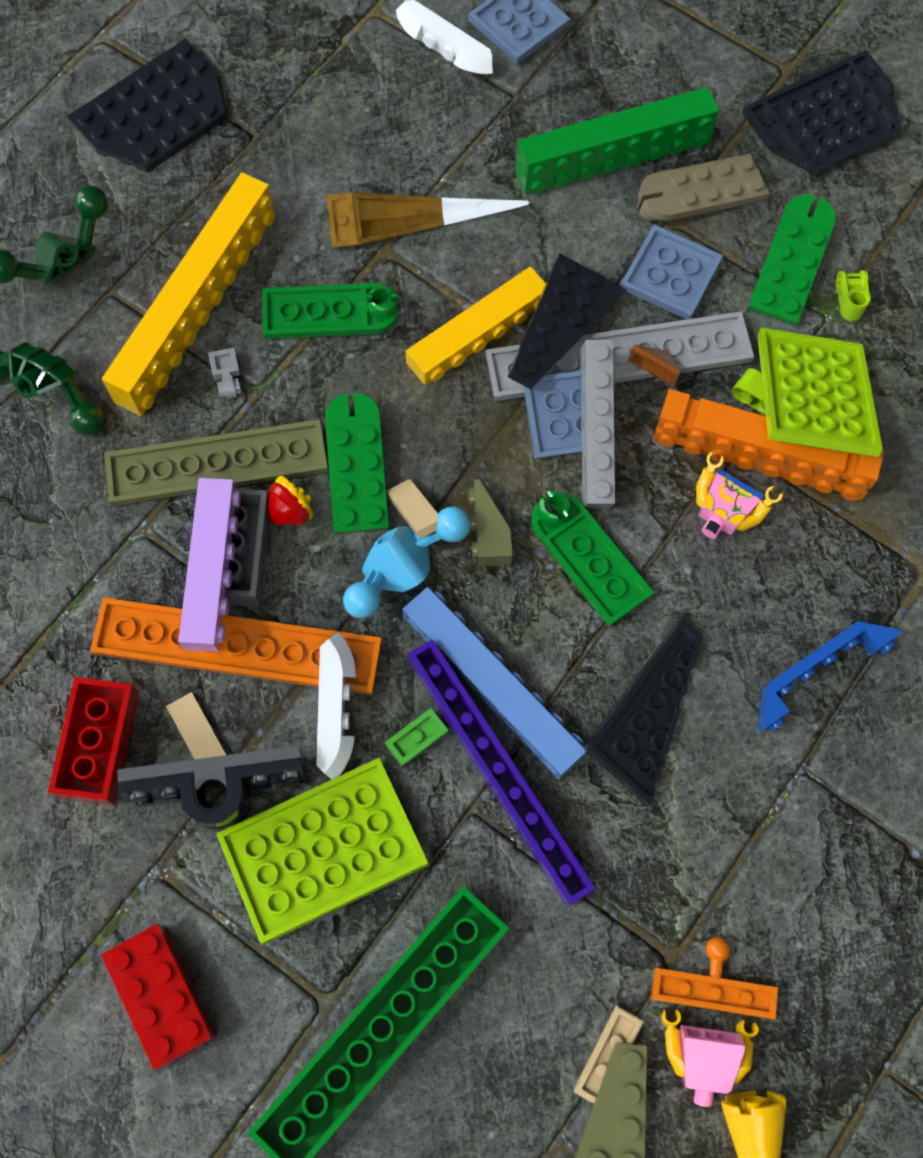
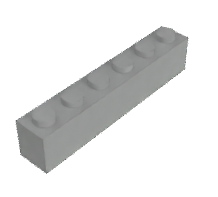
[580,340,615,508]

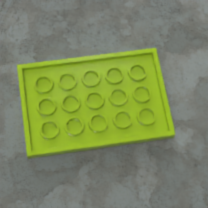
[757,327,883,457]
[216,758,429,946]

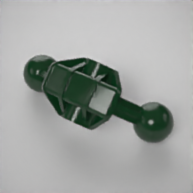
[0,186,108,285]
[0,342,104,436]

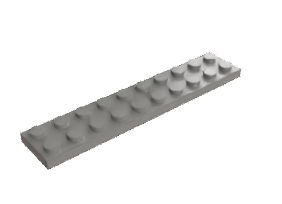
[485,311,754,401]

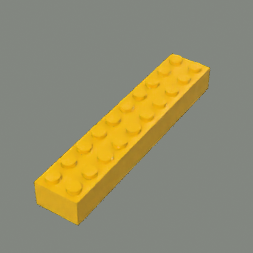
[102,172,275,417]

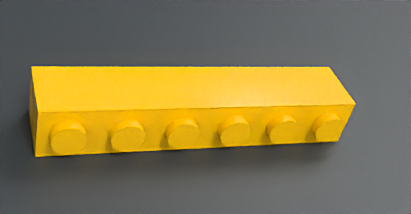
[406,266,546,385]

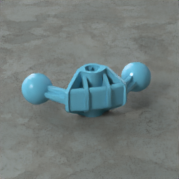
[343,506,471,619]

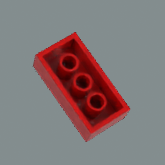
[47,677,140,806]
[101,924,217,1070]

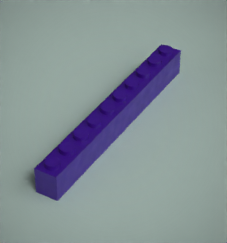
[408,639,595,908]

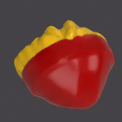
[267,476,313,526]

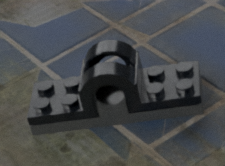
[118,745,307,832]

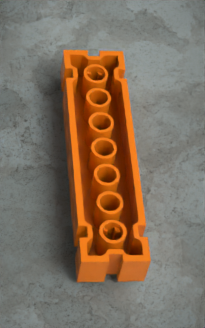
[653,389,884,501]

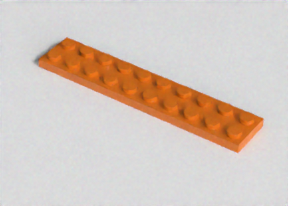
[90,598,382,695]

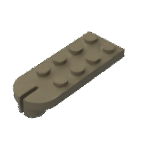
[636,154,770,221]

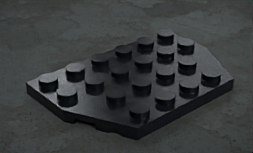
[67,38,227,173]
[742,50,901,177]

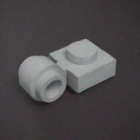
[208,348,241,400]

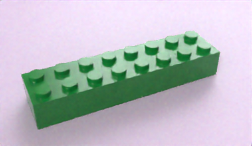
[515,87,719,196]

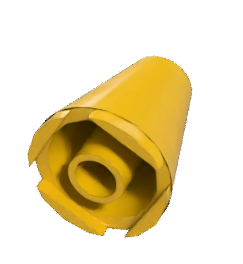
[721,1091,787,1158]

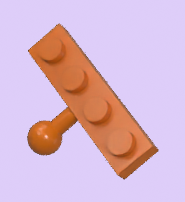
[651,937,778,1020]

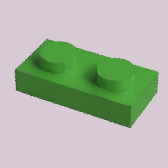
[385,708,449,767]

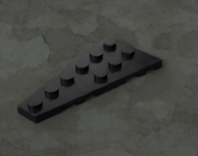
[507,253,627,389]
[583,618,703,806]

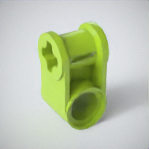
[836,270,871,321]
[732,368,766,416]

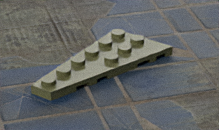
[574,1043,647,1158]

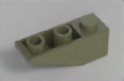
[469,479,512,566]

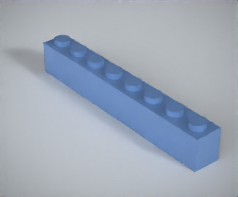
[402,587,586,780]

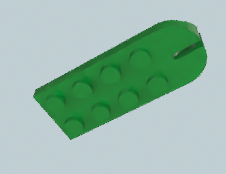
[747,194,835,326]
[262,283,399,340]
[325,393,389,535]
[531,491,654,627]

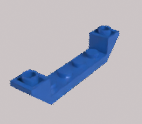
[757,621,901,733]

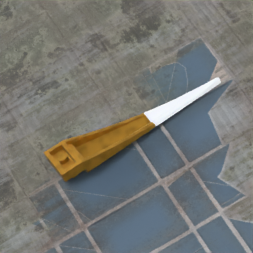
[326,192,530,248]

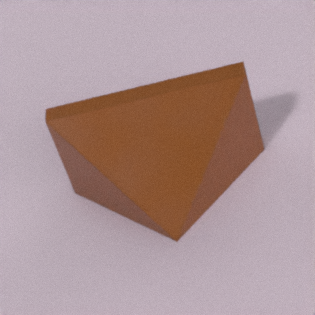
[629,345,681,387]

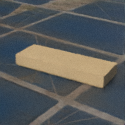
[386,479,439,539]
[166,692,226,759]
[573,1006,644,1104]

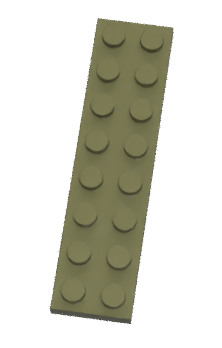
[104,419,328,506]

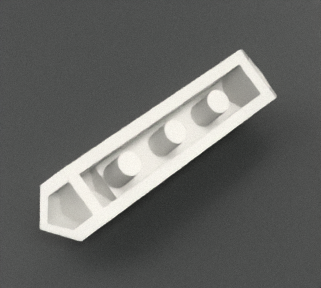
[396,0,493,74]
[316,632,356,779]

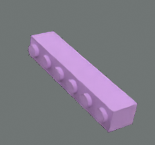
[178,478,241,652]

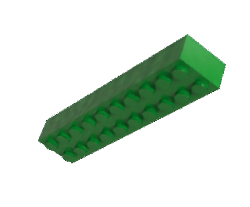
[247,886,509,1158]

